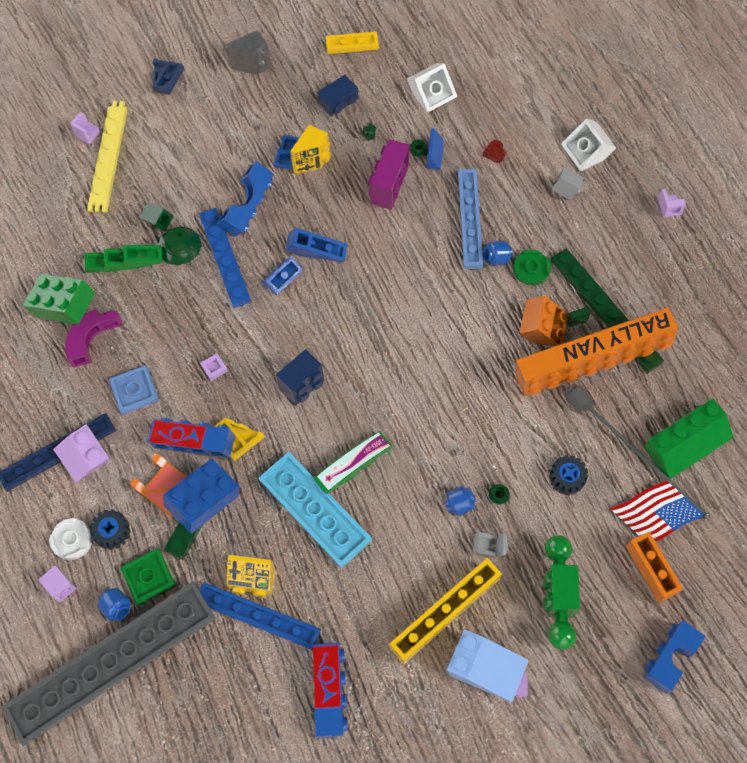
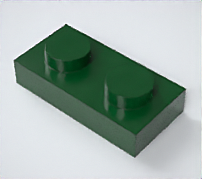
[164,522,203,560]

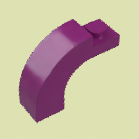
[65,309,123,368]

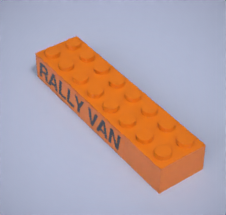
[516,307,679,396]

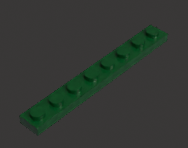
[551,248,664,374]

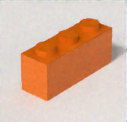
[626,532,683,604]

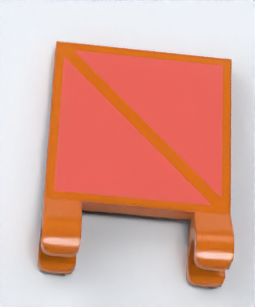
[130,453,187,518]

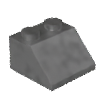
[226,30,271,75]

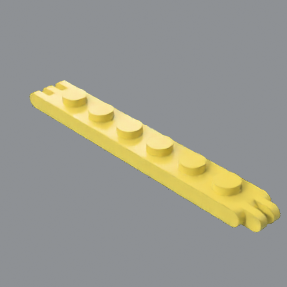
[88,100,127,213]

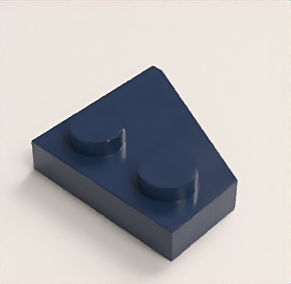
[153,59,185,95]

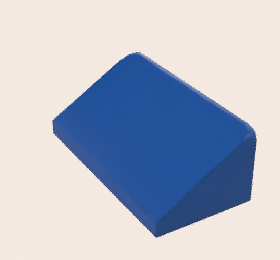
[427,128,444,170]
[262,256,303,295]

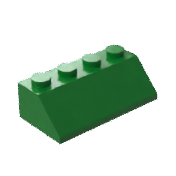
[643,398,733,479]

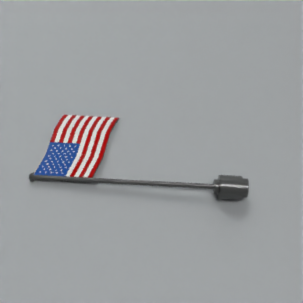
[563,383,710,542]

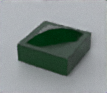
[567,307,591,327]

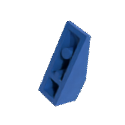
[285,228,348,262]

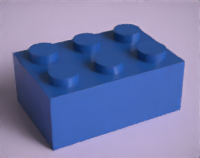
[163,458,239,534]

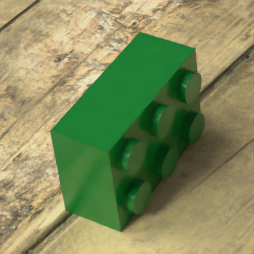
[23,274,96,325]

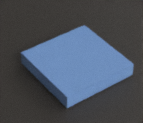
[109,365,159,415]

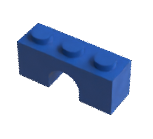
[644,620,706,694]

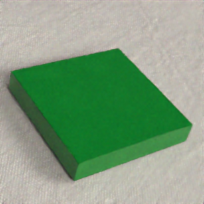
[120,548,177,606]

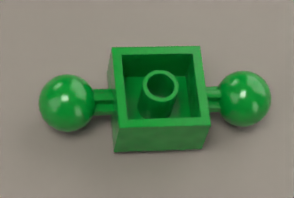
[543,535,580,650]

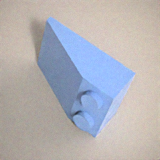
[447,629,529,703]

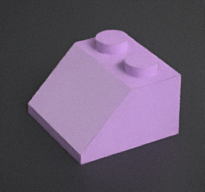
[53,424,111,483]

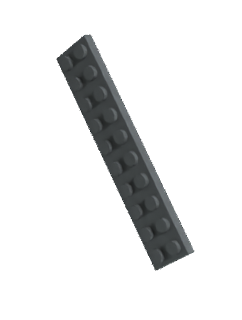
[2,582,216,746]

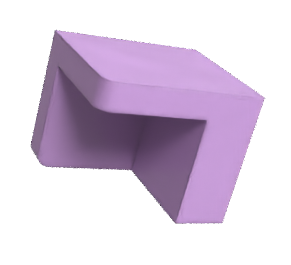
[70,112,100,144]
[658,189,686,218]
[39,566,76,603]

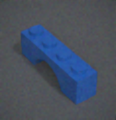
[217,161,274,237]

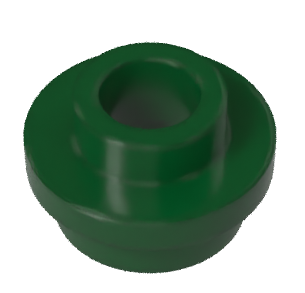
[363,123,376,141]
[410,139,427,157]
[489,484,510,505]

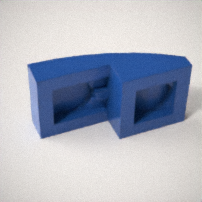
[274,135,299,170]

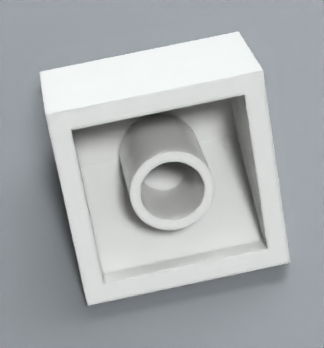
[407,63,457,112]
[561,118,616,171]

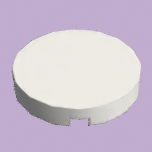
[49,518,93,561]

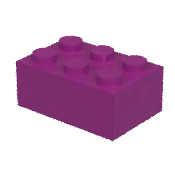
[368,139,410,210]

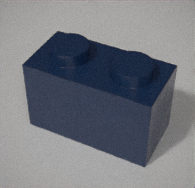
[317,75,358,117]

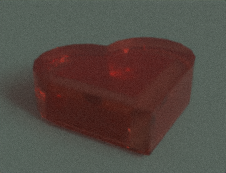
[483,140,505,163]

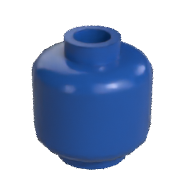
[483,241,513,266]
[444,486,477,516]
[98,588,131,621]

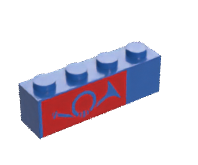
[147,418,235,458]
[313,643,348,739]

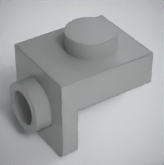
[474,532,508,559]

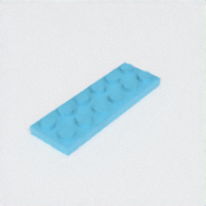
[258,452,372,569]

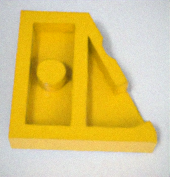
[214,417,265,461]

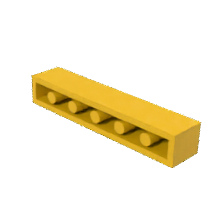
[389,558,502,665]

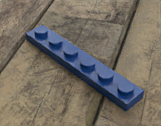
[199,208,251,308]

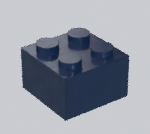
[276,349,324,406]

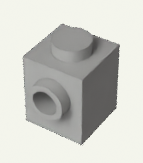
[552,167,584,200]

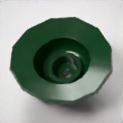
[158,226,202,265]

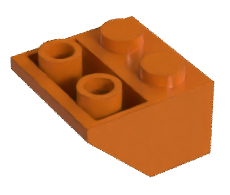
[519,295,568,347]

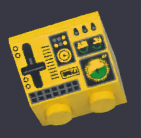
[290,125,331,174]
[227,555,276,597]

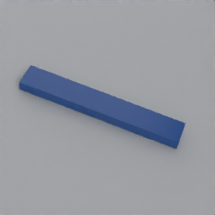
[199,582,321,651]

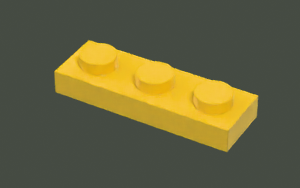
[326,31,379,54]

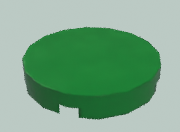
[513,250,551,286]

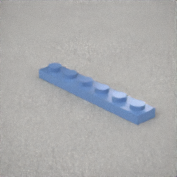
[458,169,483,269]

